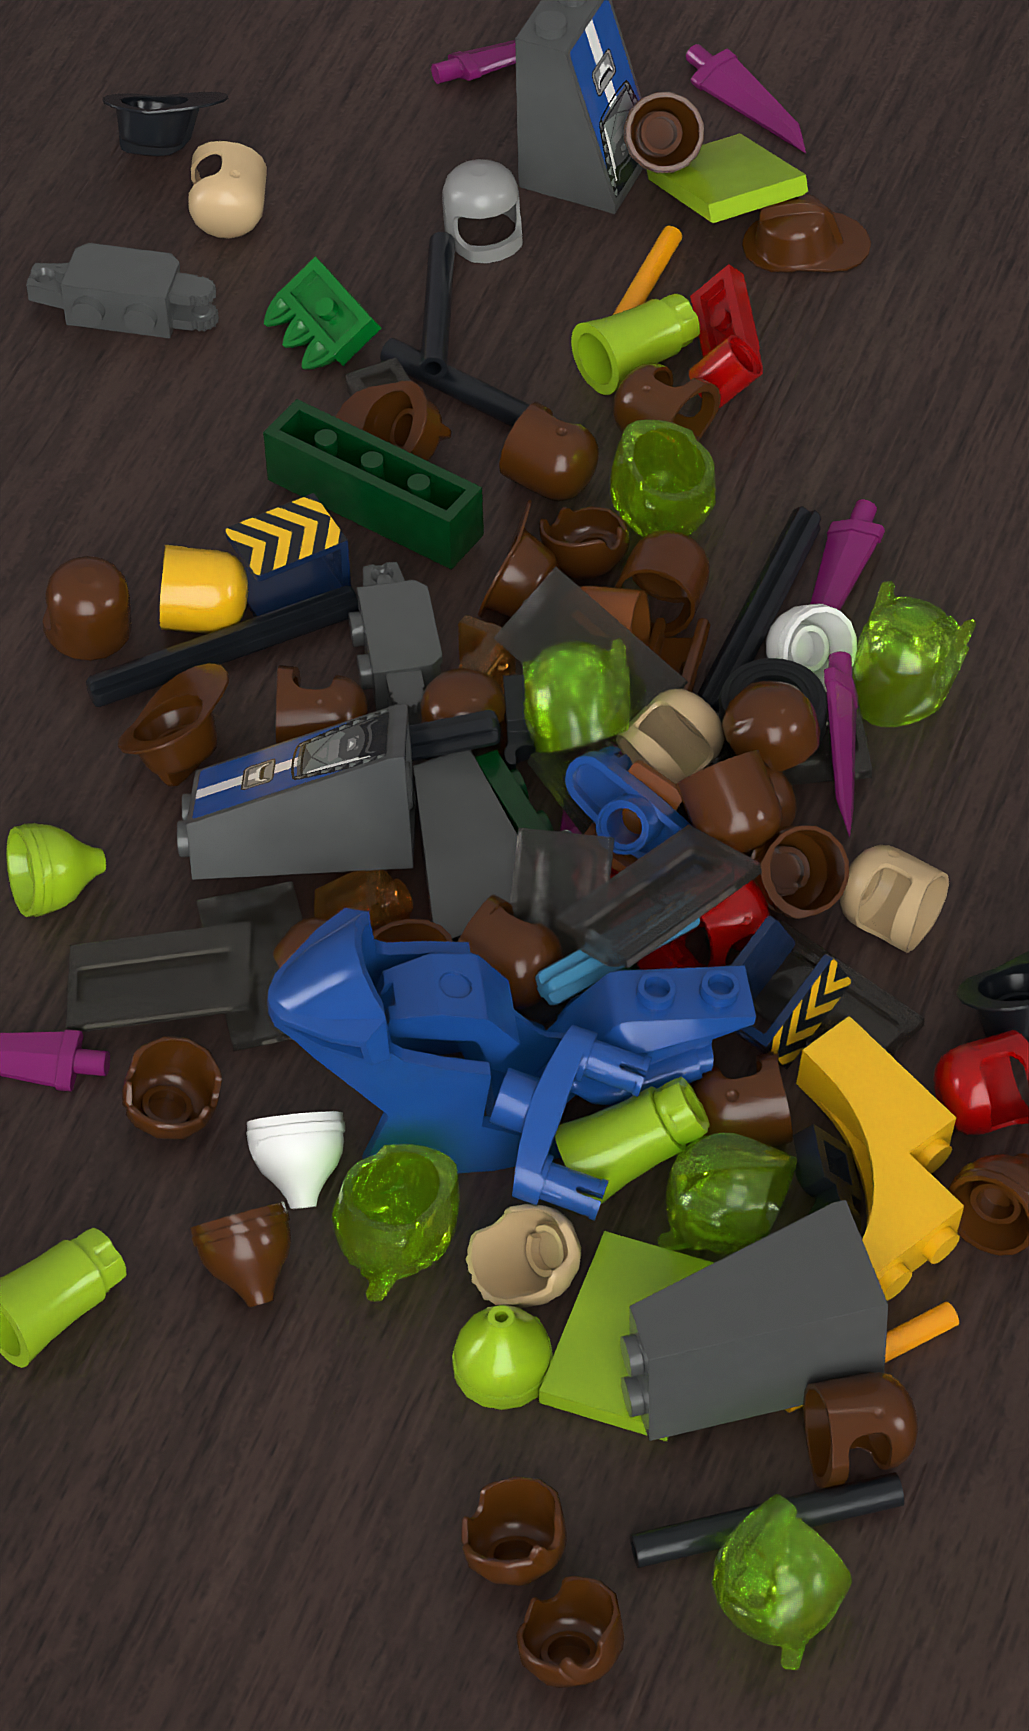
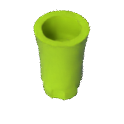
[571,294,700,395]
[555,1077,710,1205]
[0,1227,127,1368]

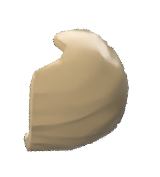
[466,1204,581,1308]

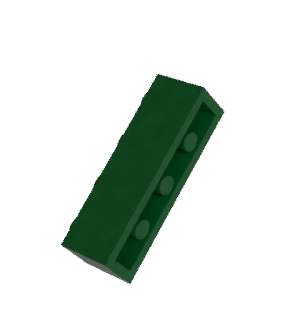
[263,399,484,570]

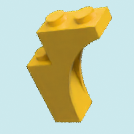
[796,1016,964,1301]

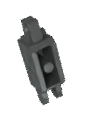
[26,243,219,338]
[348,562,443,725]

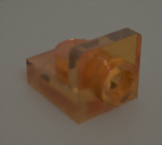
[458,615,516,690]
[314,870,413,927]

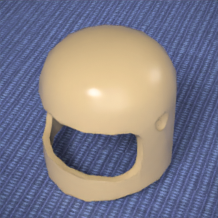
[188,141,267,239]
[616,689,725,784]
[839,845,949,953]

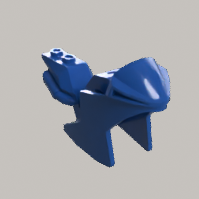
[267,908,756,1177]

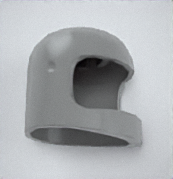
[442,159,523,263]

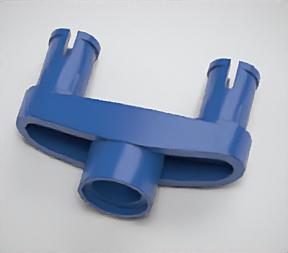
[565,746,721,883]
[489,1024,652,1221]

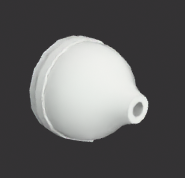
[766,604,857,692]
[246,1111,345,1209]

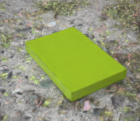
[647,133,808,223]
[539,1231,714,1442]

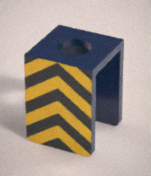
[226,493,351,617]
[731,916,851,1070]

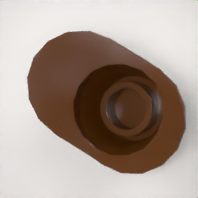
[742,193,871,272]
[336,381,452,461]
[478,500,563,619]
[118,663,229,786]

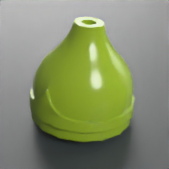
[6,823,106,917]
[452,1305,553,1410]

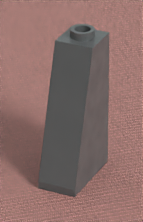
[413,750,555,942]

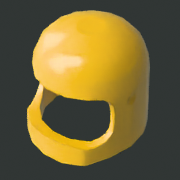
[160,545,248,634]

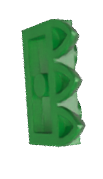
[264,256,382,370]

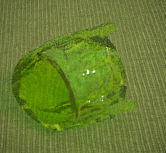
[609,420,716,537]
[853,581,976,727]
[522,638,630,753]
[658,1133,797,1255]
[332,1144,460,1302]
[712,1494,853,1670]

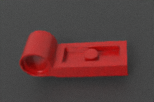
[689,264,763,408]

